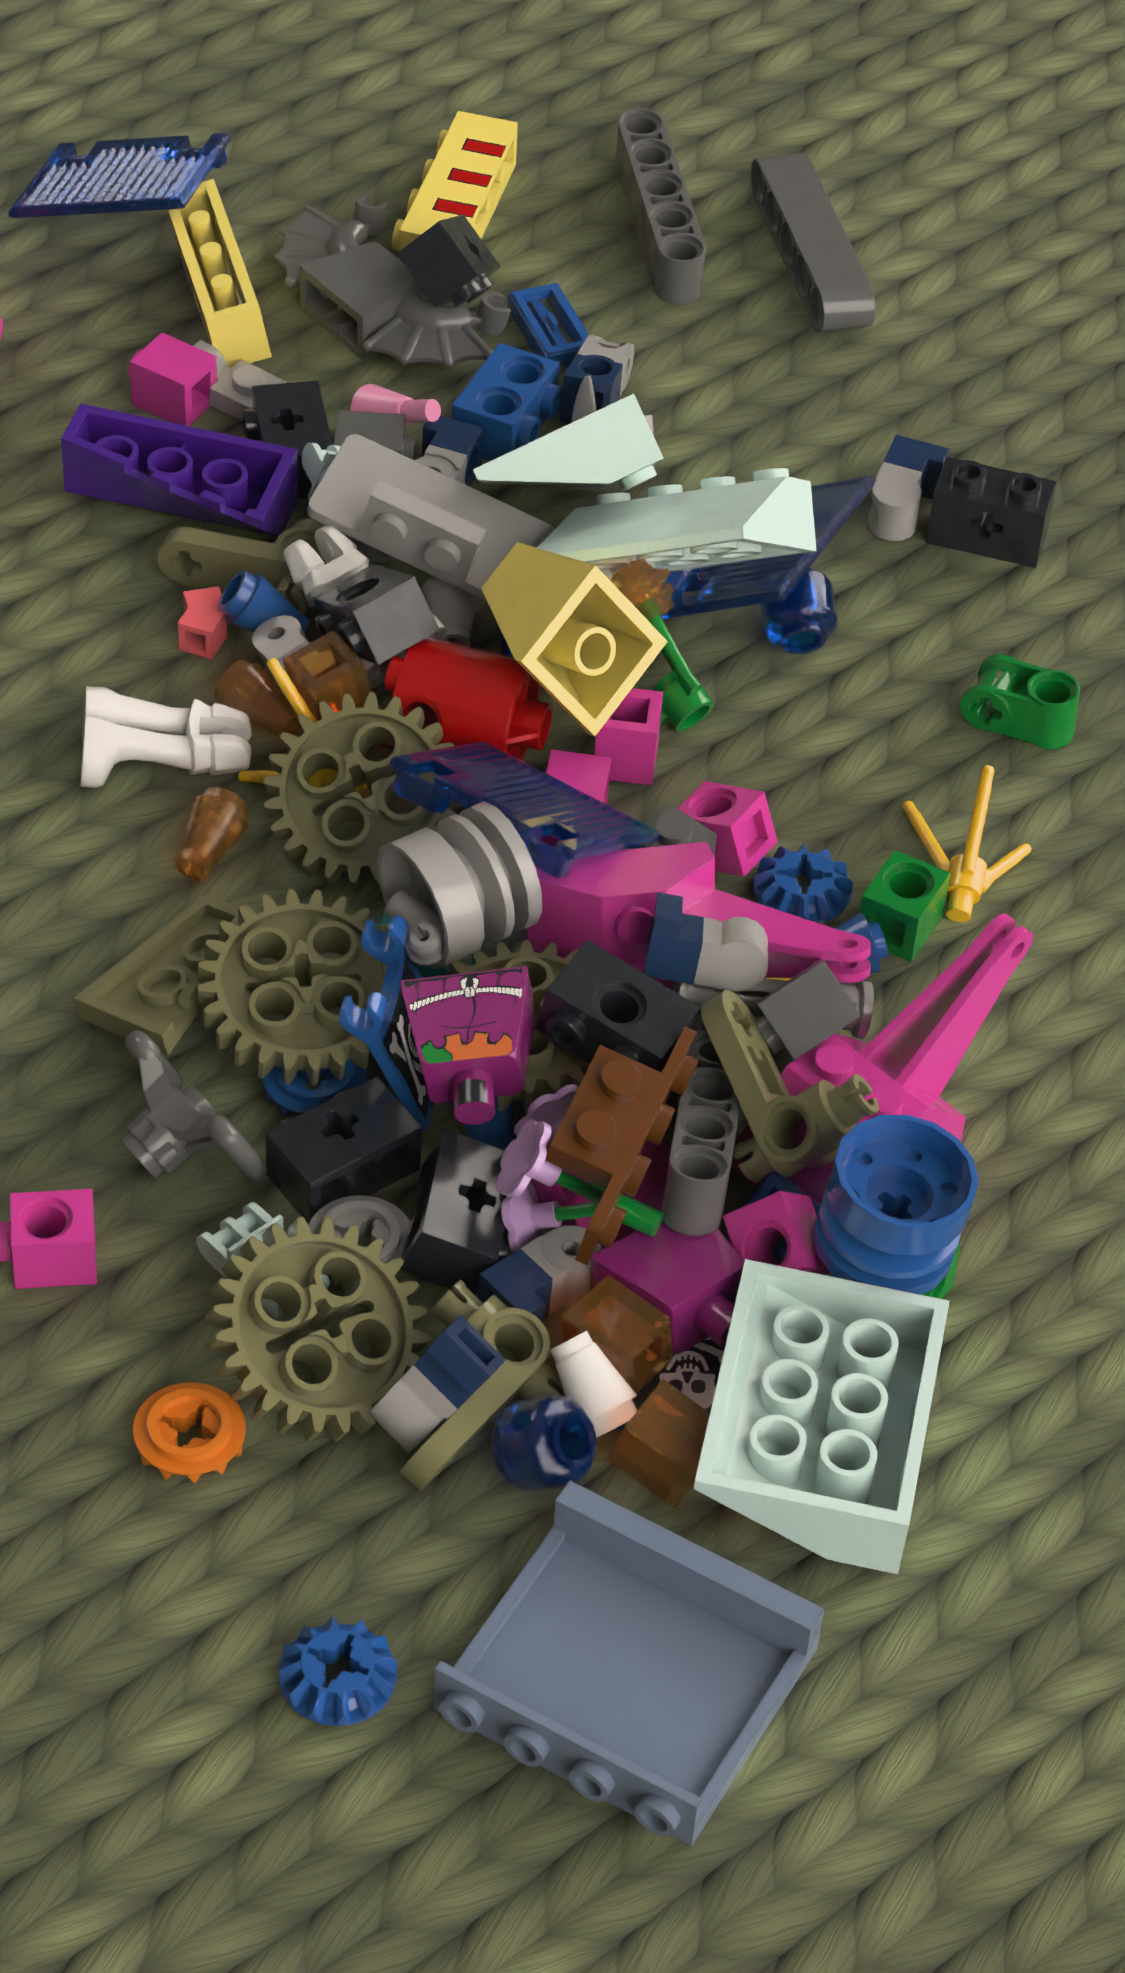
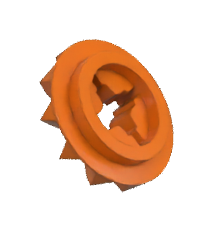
[133,1382,246,1484]

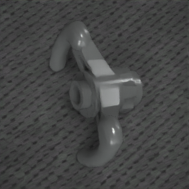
[120,1030,267,1183]

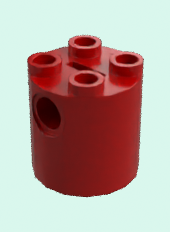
[378,637,553,781]

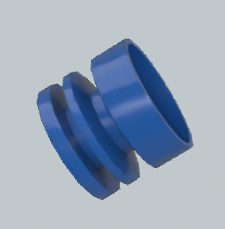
[813,1115,979,1295]

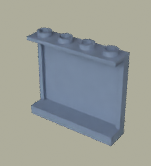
[433,1480,824,1847]

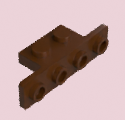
[545,1026,699,1265]

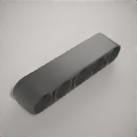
[615,108,706,305]
[750,153,875,333]
[661,1009,740,1236]

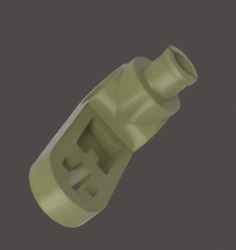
[157,514,327,616]
[701,990,879,1183]
[400,1280,565,1492]

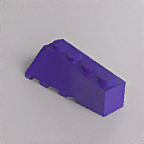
[61,403,298,537]

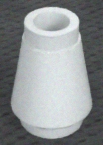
[550,1331,639,1441]

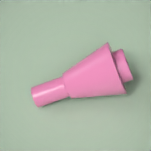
[350,384,441,427]

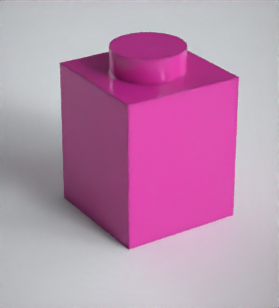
[128,333,217,426]
[594,688,663,785]

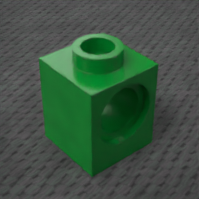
[859,850,950,962]

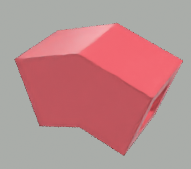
[178,586,227,660]

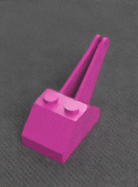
[521,842,871,991]
[732,913,1033,1204]

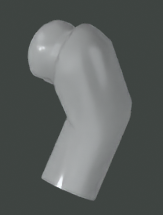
[385,890,445,966]

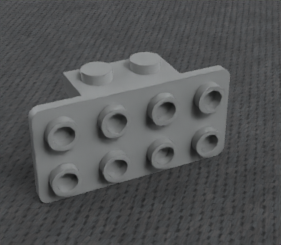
[307,434,555,601]

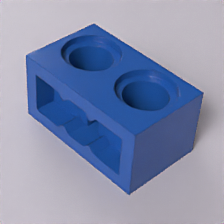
[451,343,563,461]

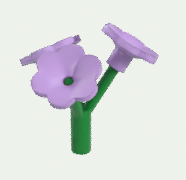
[496,1084,664,1253]

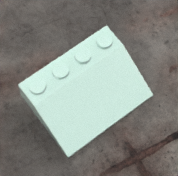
[473,394,664,492]
[537,468,816,581]
[694,1259,950,1574]

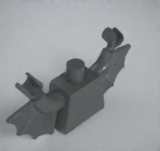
[274,195,511,369]

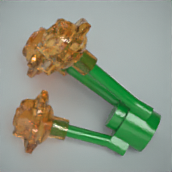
[610,559,714,732]

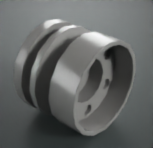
[377,801,542,969]

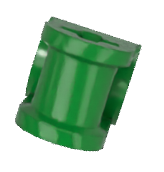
[960,654,1080,749]

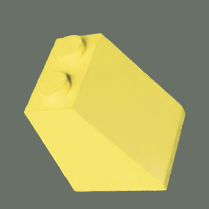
[481,542,668,736]

